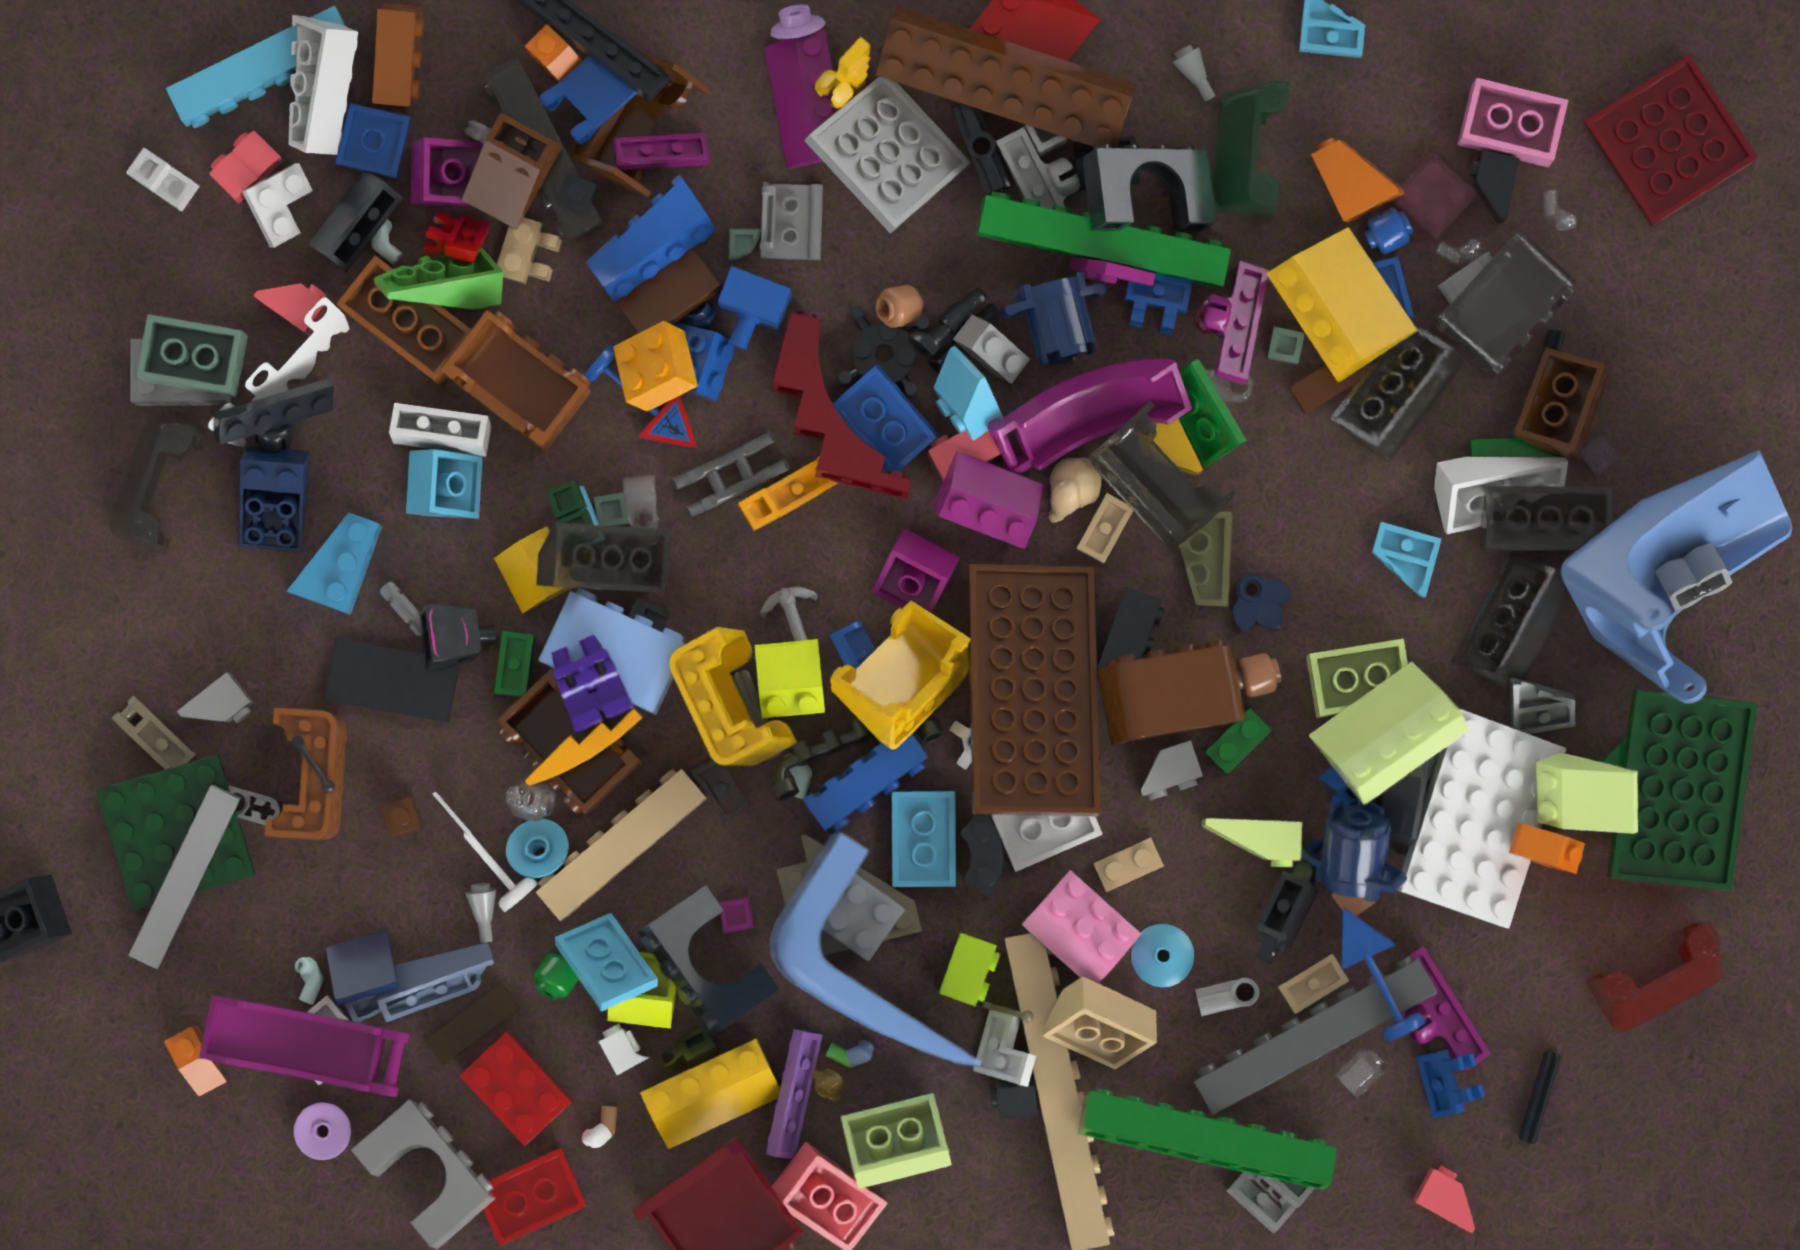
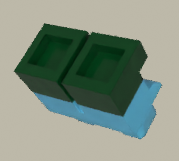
[546,480,604,550]

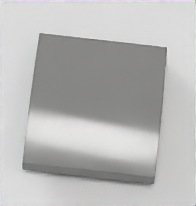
[1226,1172,1315,1233]

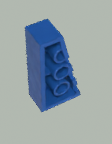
[802,734,928,833]

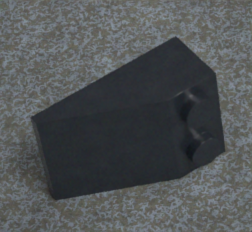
[0,875,72,963]

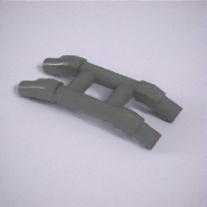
[671,431,790,518]

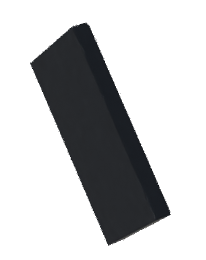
[324,638,460,723]

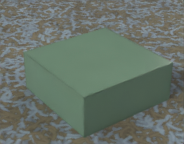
[1267,327,1305,365]
[594,492,630,529]

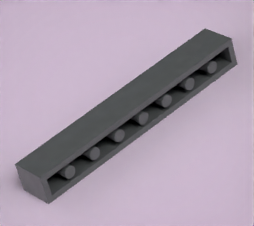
[1194,956,1437,1115]

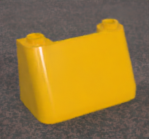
[830,600,971,750]

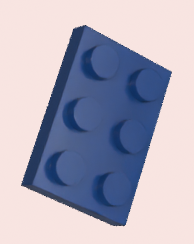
[832,364,940,472]

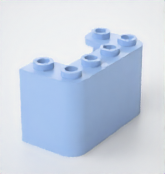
[538,588,686,715]

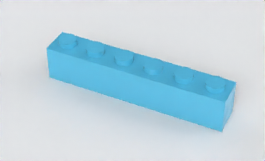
[166,6,345,128]

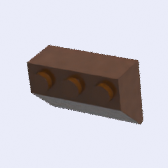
[1514,347,1609,462]

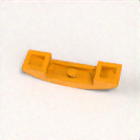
[737,457,838,531]

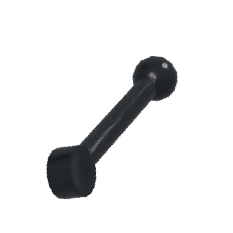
[291,736,335,793]

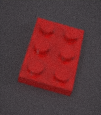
[483,1147,587,1246]

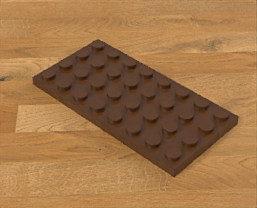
[968,564,1101,816]

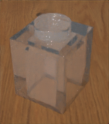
[1333,1048,1385,1098]

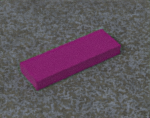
[612,132,710,170]

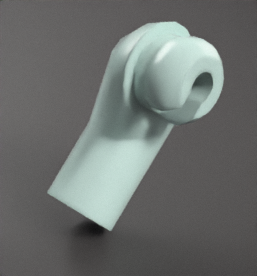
[371,219,403,265]
[295,957,324,1005]

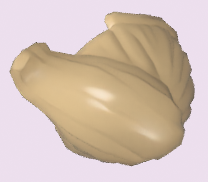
[1048,456,1101,523]

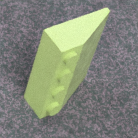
[1309,662,1468,805]

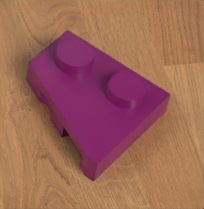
[1069,257,1155,286]

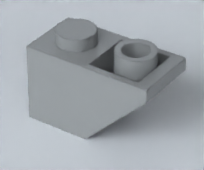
[1139,740,1203,801]

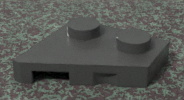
[1510,678,1576,734]

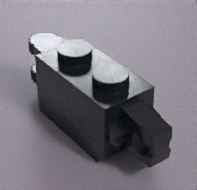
[1256,858,1318,964]

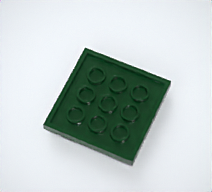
[96,754,256,911]

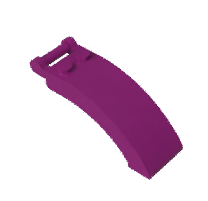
[987,359,1192,475]
[199,995,410,1097]

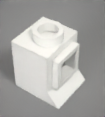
[599,1024,650,1075]

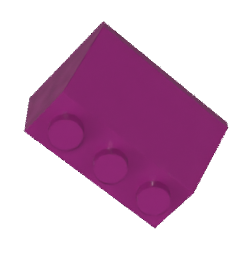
[932,450,1043,549]

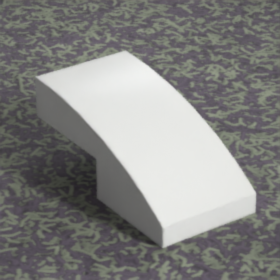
[126,148,200,212]

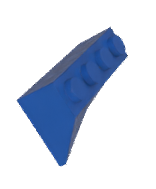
[586,174,717,302]

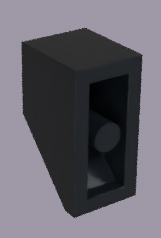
[1469,150,1520,224]

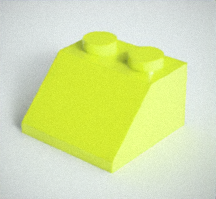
[755,639,825,719]
[607,952,677,1029]

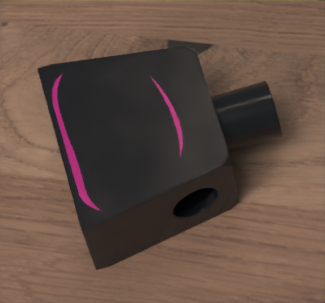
[419,604,496,671]

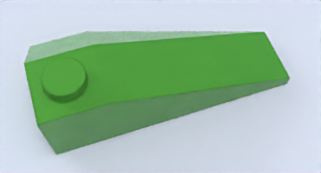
[374,248,504,309]

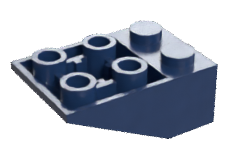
[239,446,310,552]

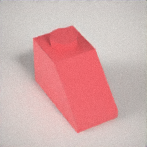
[254,283,327,336]
[1412,1165,1475,1233]

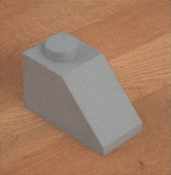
[177,672,254,723]

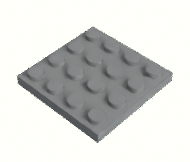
[804,76,971,234]

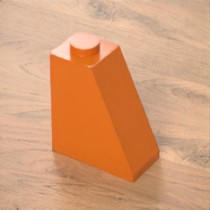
[1311,138,1405,222]

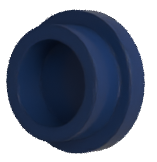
[686,301,716,328]

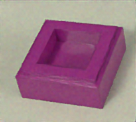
[718,897,754,933]

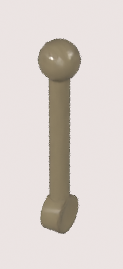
[981,1001,1034,1023]

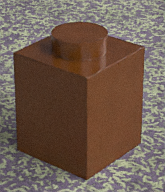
[380,797,424,838]

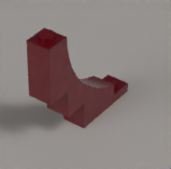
[772,311,912,500]

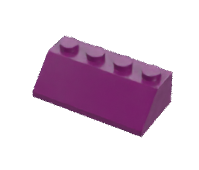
[764,29,840,169]

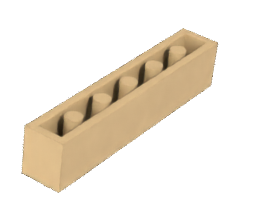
[536,769,707,921]

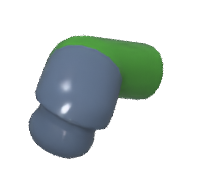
[826,1040,874,1068]

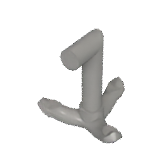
[760,586,818,641]

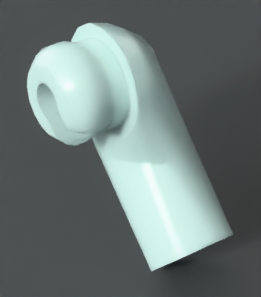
[784,753,812,799]

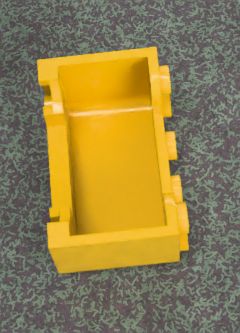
[669,627,797,766]

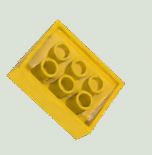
[1267,227,1417,383]

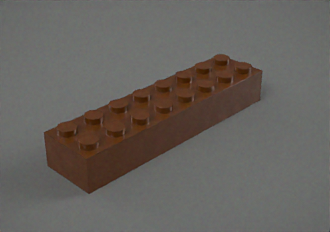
[875,6,1137,148]

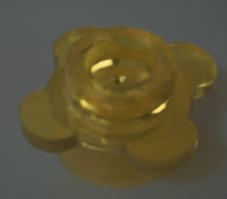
[813,1069,844,1102]

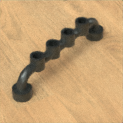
[771,717,945,802]

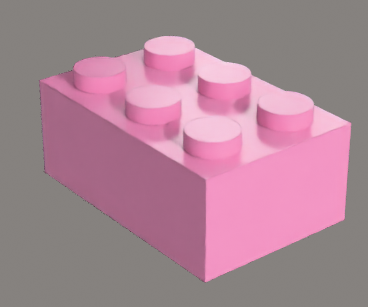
[1457,78,1568,167]
[1022,870,1141,983]

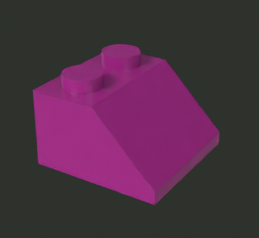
[872,529,960,613]

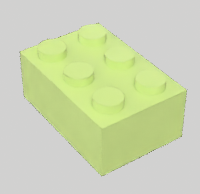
[1306,639,1408,718]
[841,1093,952,1189]

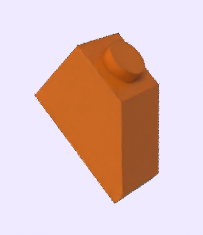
[525,24,582,83]
[1509,822,1585,874]
[164,1025,227,1096]

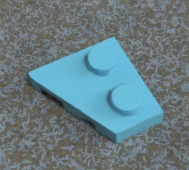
[1299,0,1365,58]
[1371,522,1442,598]

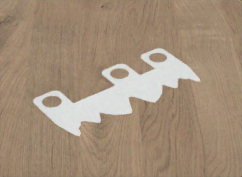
[208,298,349,447]

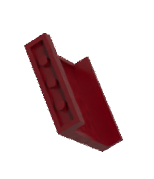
[632,1137,803,1250]

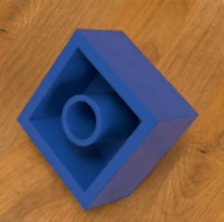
[718,266,792,350]

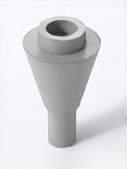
[1172,44,1216,102]
[465,883,496,943]

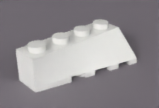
[289,15,358,155]

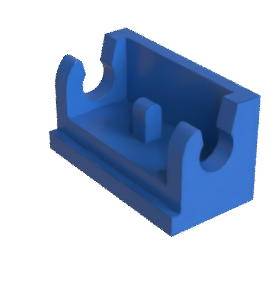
[830,621,876,669]

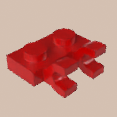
[423,211,491,263]

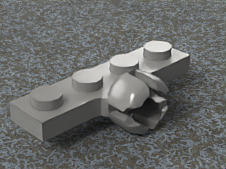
[995,127,1080,254]

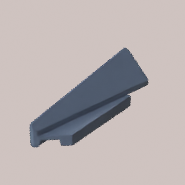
[345,943,494,1023]

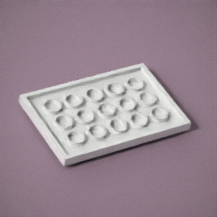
[1397,709,1566,929]

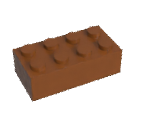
[336,255,471,386]

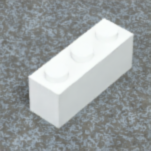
[389,403,491,457]

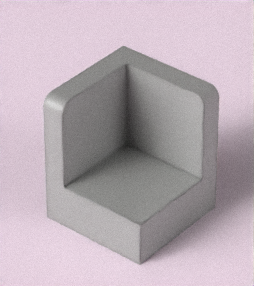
[1024,125,1067,158]

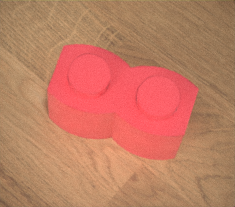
[209,130,283,204]

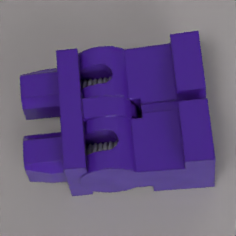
[551,635,635,732]

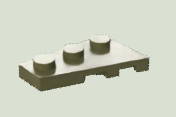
[1169,510,1232,607]

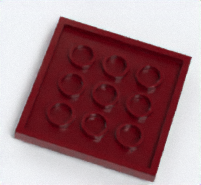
[1583,54,1758,227]

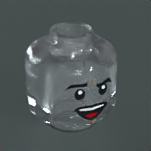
[506,778,556,822]

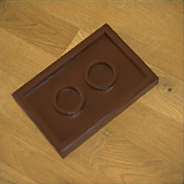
[615,248,722,333]

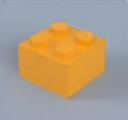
[613,321,698,412]

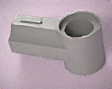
[1195,977,1259,1016]

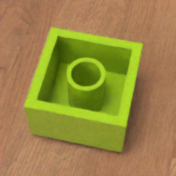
[939,933,1000,1006]

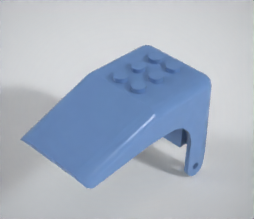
[1561,450,1793,703]

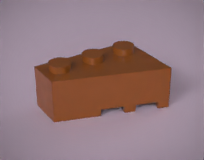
[372,3,424,107]

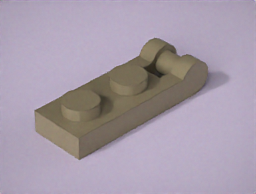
[112,695,197,769]

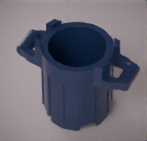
[1000,272,1107,366]
[1301,800,1407,902]

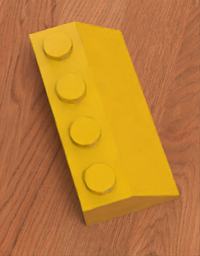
[640,1038,780,1149]

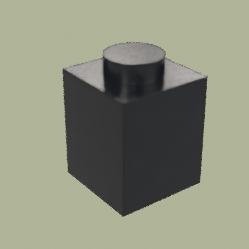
[990,1073,1037,1118]

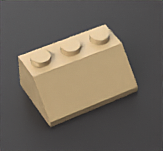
[1042,976,1157,1069]

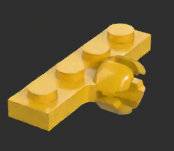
[815,37,870,109]

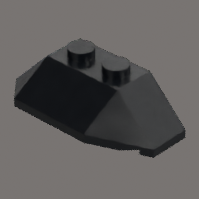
[1370,761,1428,855]

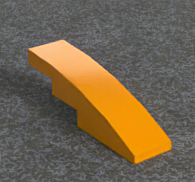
[525,708,643,786]

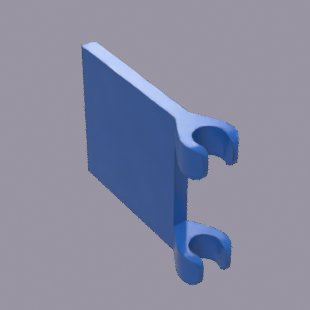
[539,56,637,145]

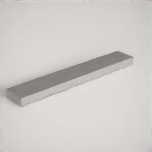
[128,784,241,969]

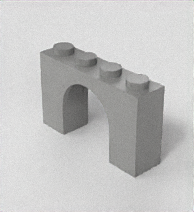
[351,1099,496,1249]

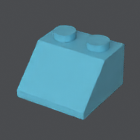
[934,346,1003,440]
[406,449,483,519]

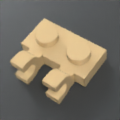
[497,218,562,284]

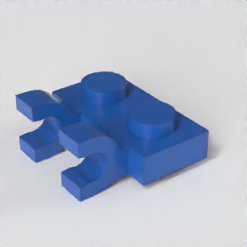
[1124,274,1193,335]
[1416,1049,1485,1119]

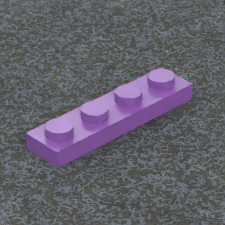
[766,1029,823,1159]

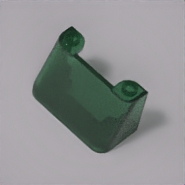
[1212,80,1290,219]

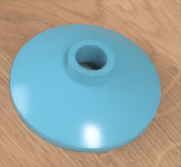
[506,819,569,878]
[1131,924,1194,987]

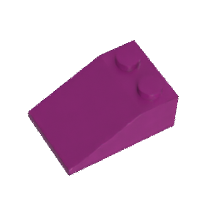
[410,138,484,206]

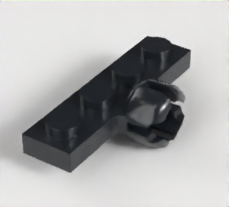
[214,378,334,453]

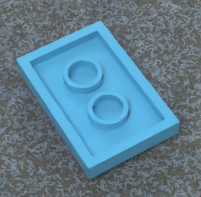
[892,791,956,887]
[555,913,658,1011]

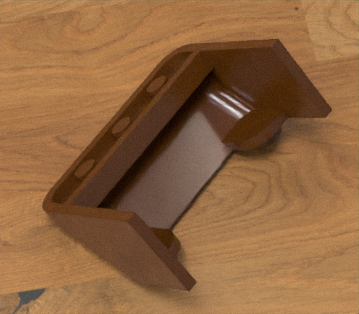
[569,54,710,197]

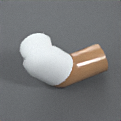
[582,1105,617,1148]

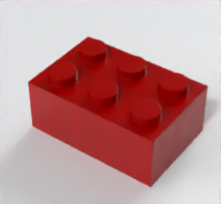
[459,1031,574,1146]

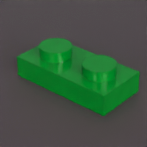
[494,631,535,697]
[1204,708,1272,775]

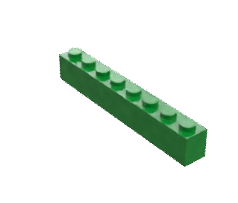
[975,192,1231,288]
[1077,1089,1337,1190]

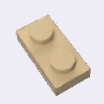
[1077,493,1134,564]
[1093,838,1164,892]
[1278,954,1349,1014]

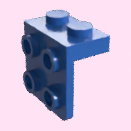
[673,323,734,402]

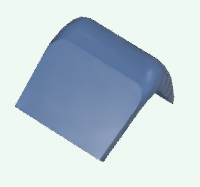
[770,833,981,1066]

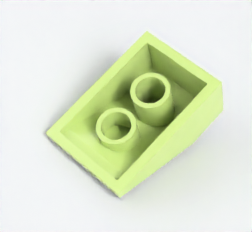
[1536,752,1638,834]
[1201,818,1302,867]

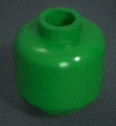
[533,953,579,1000]

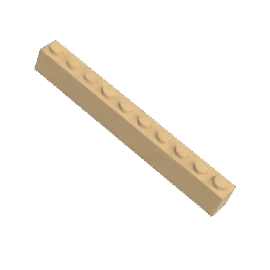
[1004,933,1114,1250]

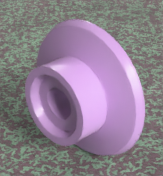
[770,5,825,39]
[294,1103,351,1160]

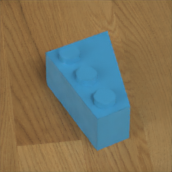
[287,513,383,615]

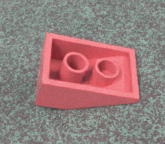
[772,1142,887,1250]

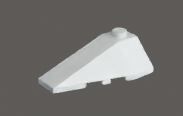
[1434,457,1568,534]

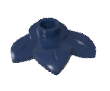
[1233,574,1292,632]

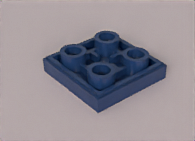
[326,930,399,1005]

